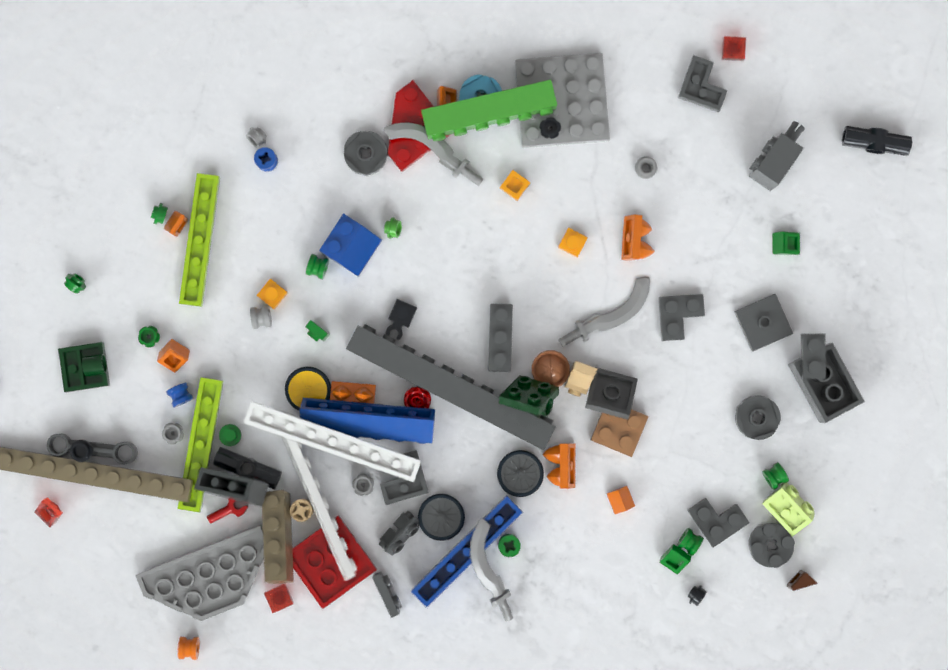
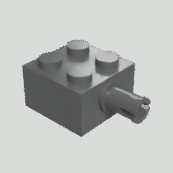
[749,121,805,191]

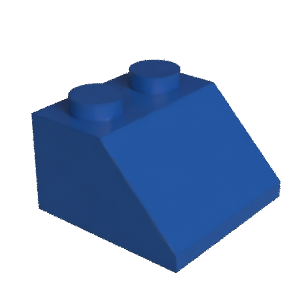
[319,213,382,277]

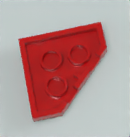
[388,80,451,172]

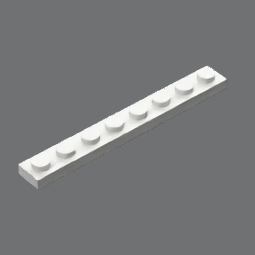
[244,401,421,482]
[281,436,357,581]

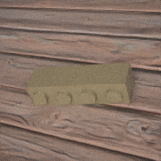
[262,490,294,584]

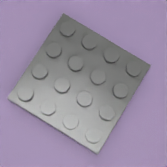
[515,53,610,148]

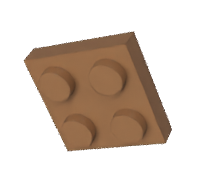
[591,409,649,457]

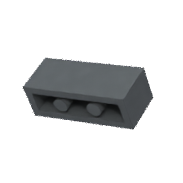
[488,304,513,372]
[194,467,268,507]

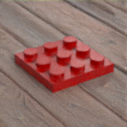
[292,515,377,609]

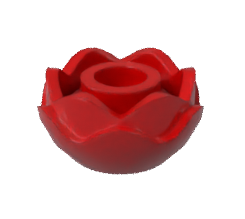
[404,386,431,408]

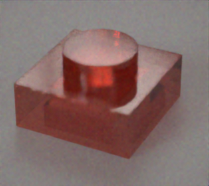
[722,36,746,61]
[34,497,63,528]
[264,583,294,613]

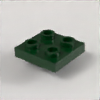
[58,342,110,393]
[499,375,559,417]

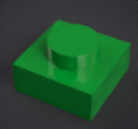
[305,320,329,341]
[659,544,692,575]

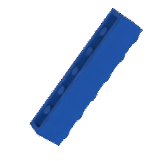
[300,398,435,444]
[411,495,523,608]

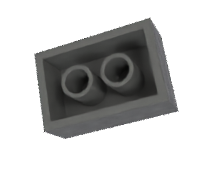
[788,343,865,423]

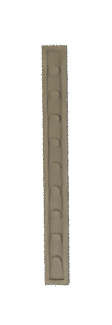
[0,447,193,502]

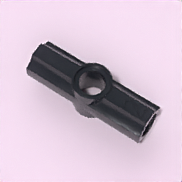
[842,126,912,156]
[213,447,282,490]

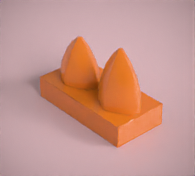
[621,214,655,261]
[330,381,376,404]
[542,443,576,489]

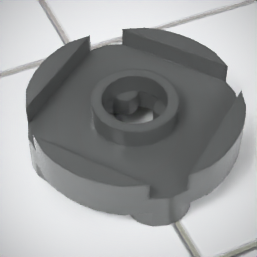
[344,131,388,176]
[735,396,781,440]
[749,523,795,568]

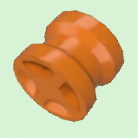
[178,637,200,660]

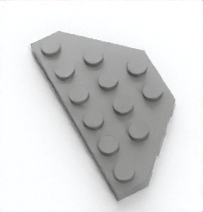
[135,525,264,621]

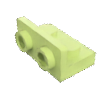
[762,483,815,537]

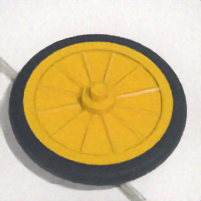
[285,367,331,411]

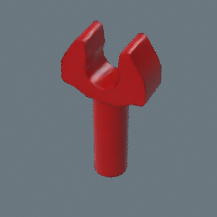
[207,499,249,524]

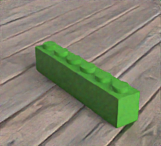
[421,80,557,141]

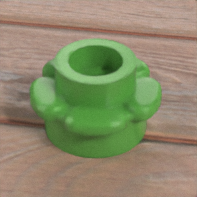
[384,217,402,239]

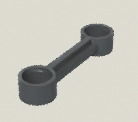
[47,434,138,464]

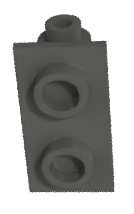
[378,511,419,556]

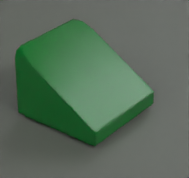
[772,231,800,255]

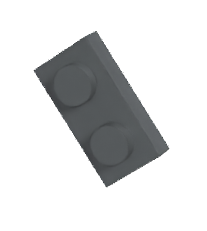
[801,334,826,379]
[372,571,402,618]

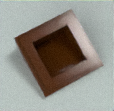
[787,570,817,591]

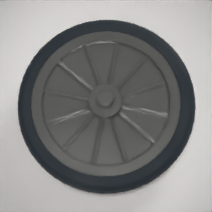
[497,450,544,497]
[418,494,465,541]

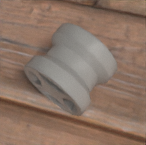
[250,305,272,329]

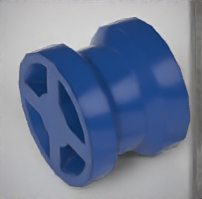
[254,147,278,172]
[166,383,194,408]

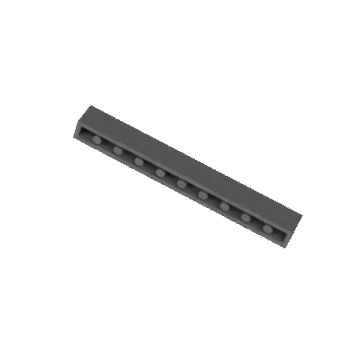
[346,324,556,450]

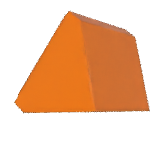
[437,86,457,106]
[606,485,635,514]

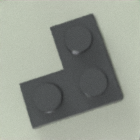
[678,55,727,112]
[658,294,705,341]
[380,450,429,505]
[687,498,750,548]

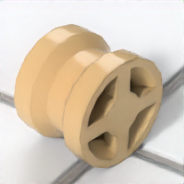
[290,499,314,522]

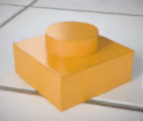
[500,170,531,201]
[558,228,588,257]
[256,279,288,310]

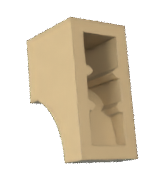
[564,361,597,397]

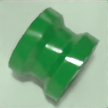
[306,254,329,280]
[762,462,789,490]
[677,528,704,556]
[498,534,521,557]

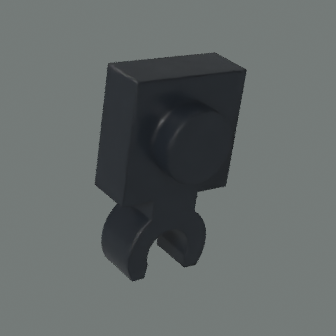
[386,299,417,340]

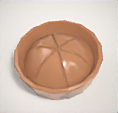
[532,350,570,387]

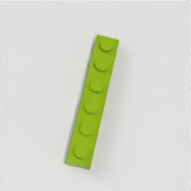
[179,173,220,307]
[177,377,224,512]

